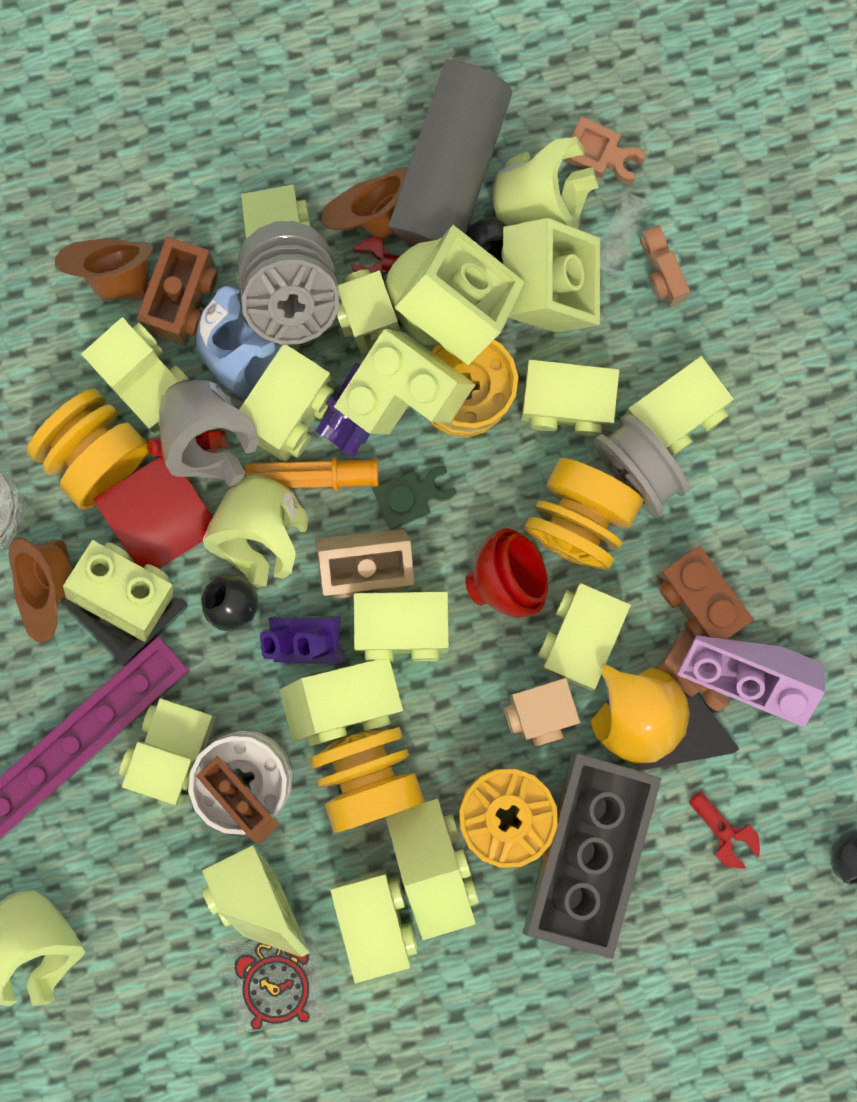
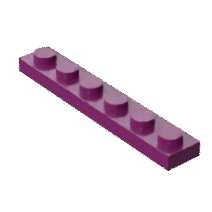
[0,636,190,841]

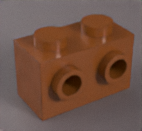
[136,236,219,346]
[657,545,754,639]

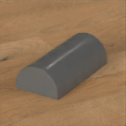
[388,59,513,247]
[522,752,662,959]

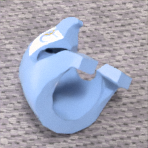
[195,286,291,400]

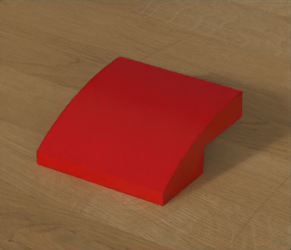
[93,455,213,569]

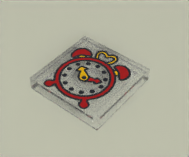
[224,926,328,1034]

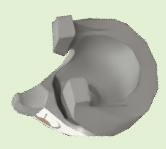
[159,379,259,487]

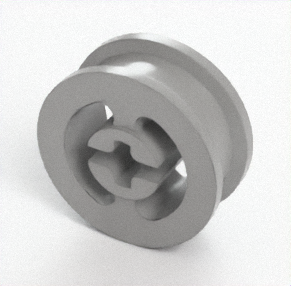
[594,413,690,517]

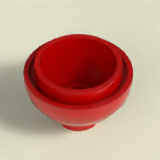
[465,528,549,618]

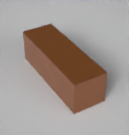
[196,756,281,845]

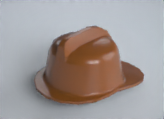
[321,167,408,238]
[55,238,153,300]
[8,538,73,642]

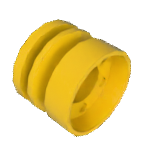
[427,340,518,438]
[27,388,149,510]
[524,458,644,571]
[309,727,425,833]
[459,768,558,868]

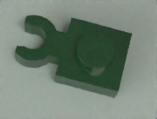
[372,466,457,530]

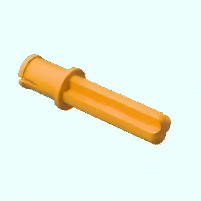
[244,456,379,492]

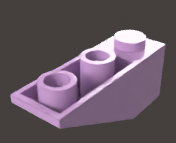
[677,635,825,727]

